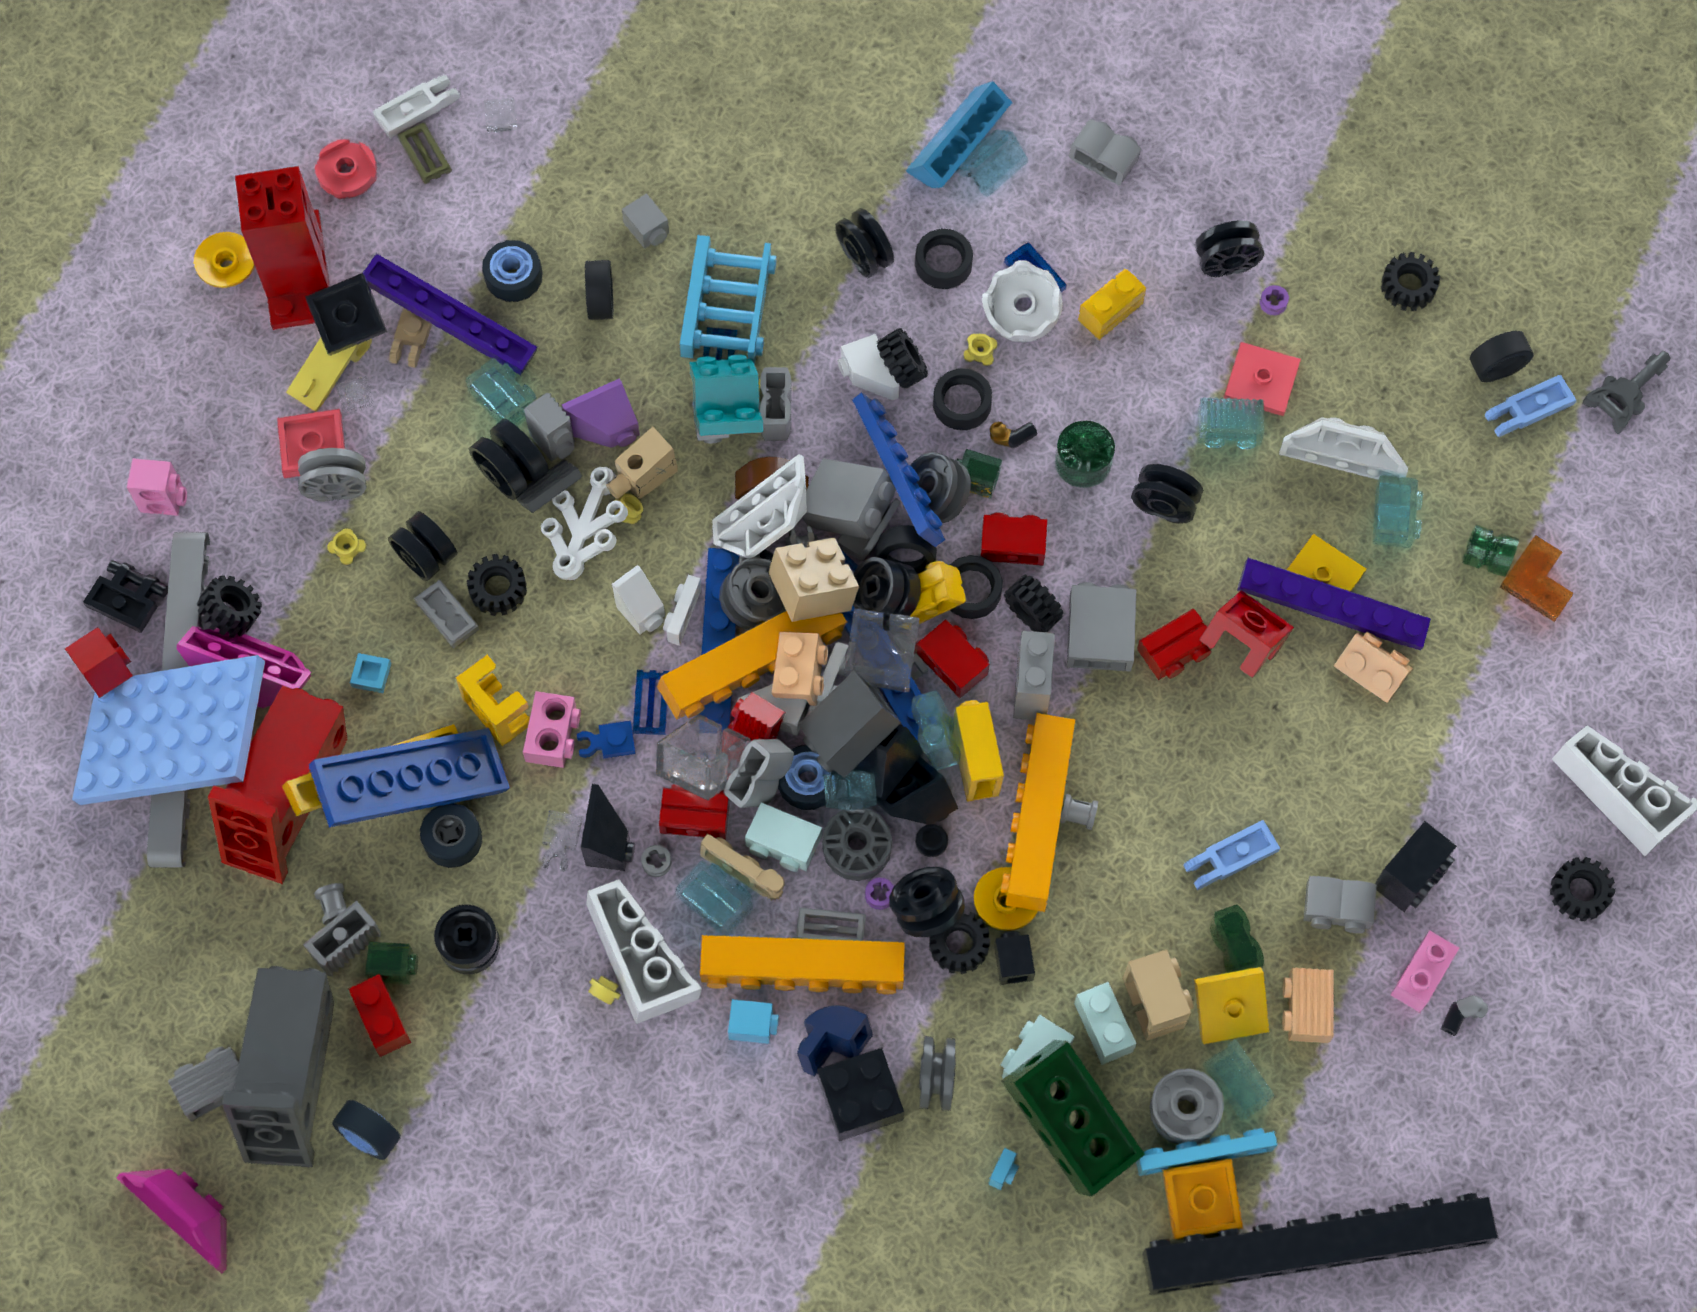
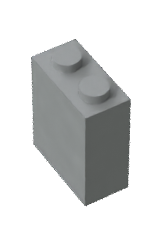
[802,458,896,539]
[1067,582,1136,672]
[1013,631,1055,720]

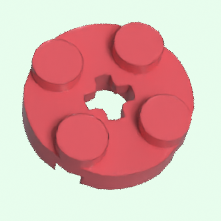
[315,139,377,199]

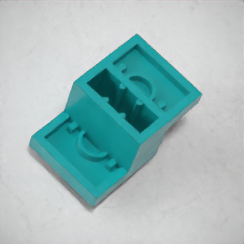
[690,355,763,436]

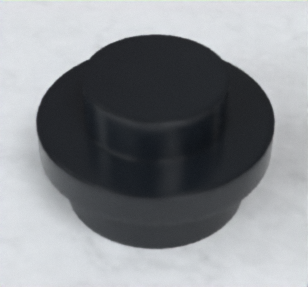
[915,824,948,857]

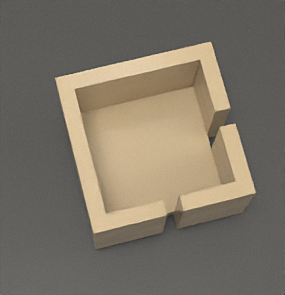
[769,538,859,622]
[1122,949,1194,1041]

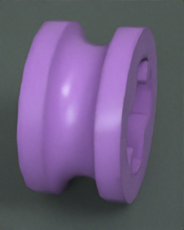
[1260,285,1289,315]
[865,877,894,910]

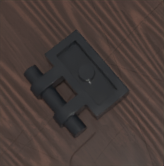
[83,560,168,633]

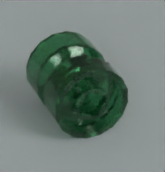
[1462,524,1519,578]

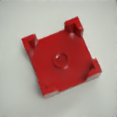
[1200,590,1294,678]

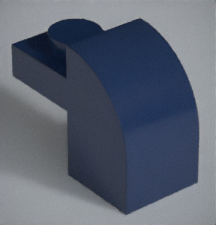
[797,1006,873,1077]

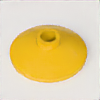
[194,232,255,288]
[973,867,1038,931]

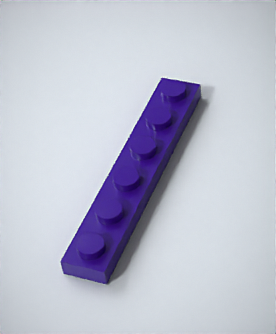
[363,253,537,376]
[1237,557,1431,650]

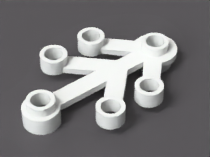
[541,467,628,580]

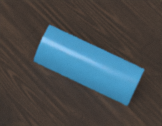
[905,81,1013,188]

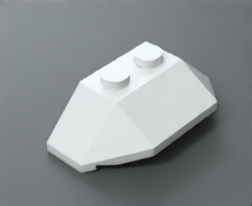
[1279,417,1408,486]
[712,454,807,559]

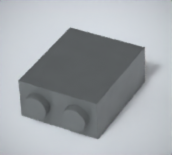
[798,670,901,778]

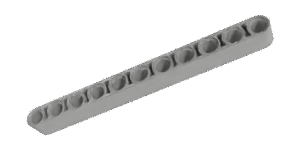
[147,532,210,868]

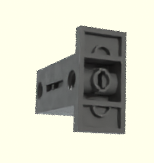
[222,966,334,1167]

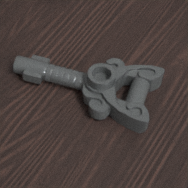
[1582,351,1671,434]

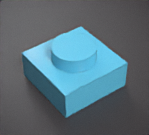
[350,653,391,693]
[988,1147,1019,1190]

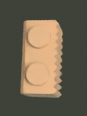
[1282,967,1334,1043]

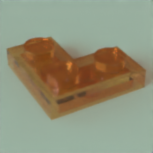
[1500,535,1574,622]

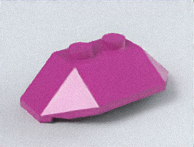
[176,626,311,708]
[116,1169,227,1274]

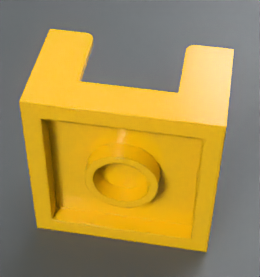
[456,654,530,747]

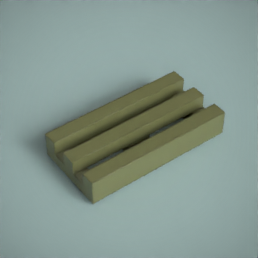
[397,122,452,184]

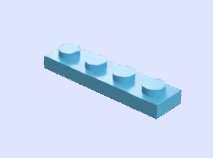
[1136,1128,1277,1176]

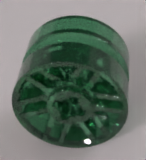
[1055,420,1115,488]

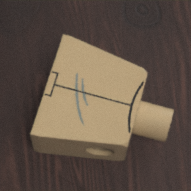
[606,427,678,500]

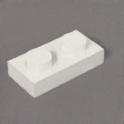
[663,575,702,646]

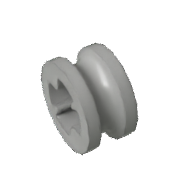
[641,845,672,877]

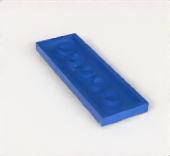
[309,728,510,828]

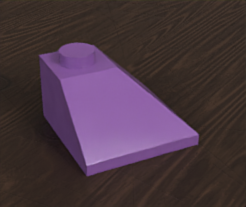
[562,379,640,448]

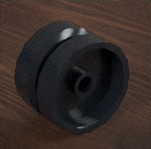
[468,418,549,500]

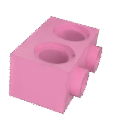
[127,458,187,516]
[523,691,581,768]
[1391,930,1459,1013]

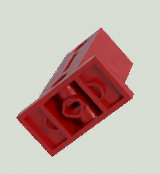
[235,166,329,330]
[208,685,347,885]

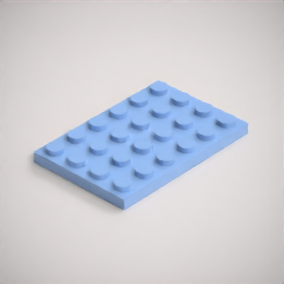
[72,655,265,805]

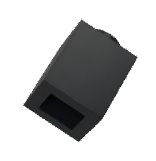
[994,931,1035,985]

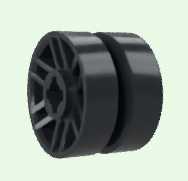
[388,511,458,581]
[853,557,921,622]
[434,905,500,974]

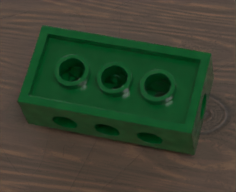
[1001,1040,1145,1197]

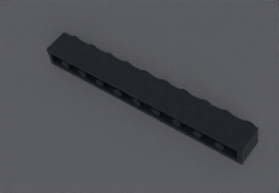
[1142,1193,1498,1295]

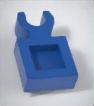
[576,720,636,759]

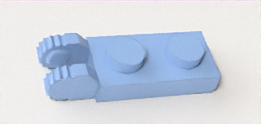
[1485,375,1576,437]
[1183,820,1280,890]

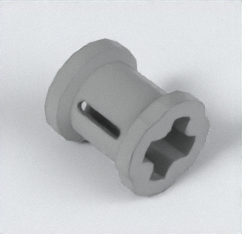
[1060,794,1098,830]
[314,883,347,925]

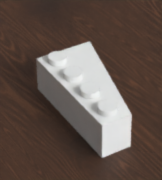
[1552,726,1697,856]
[586,880,702,1024]

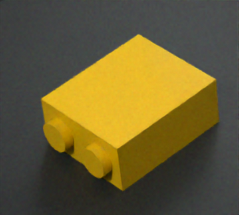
[951,700,1004,802]

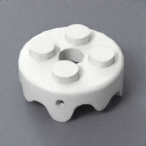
[982,260,1063,342]

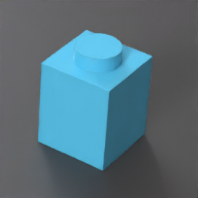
[728,999,779,1044]

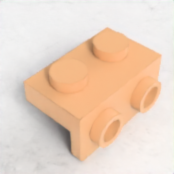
[772,632,828,706]
[1334,632,1413,703]

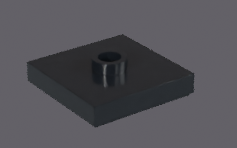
[305,273,388,356]

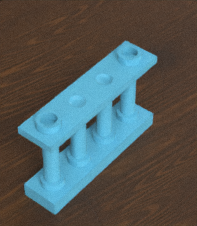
[680,235,777,365]

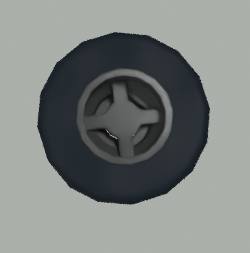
[420,803,482,868]

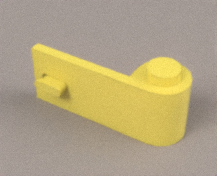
[286,337,372,412]

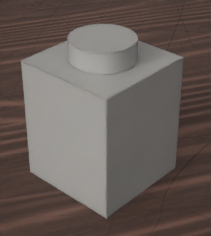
[622,193,669,249]

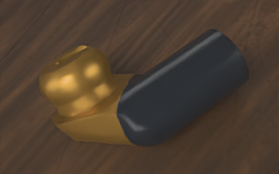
[989,422,1037,448]

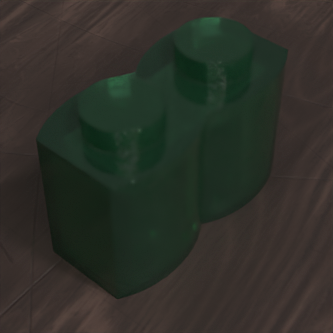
[1210,904,1264,973]

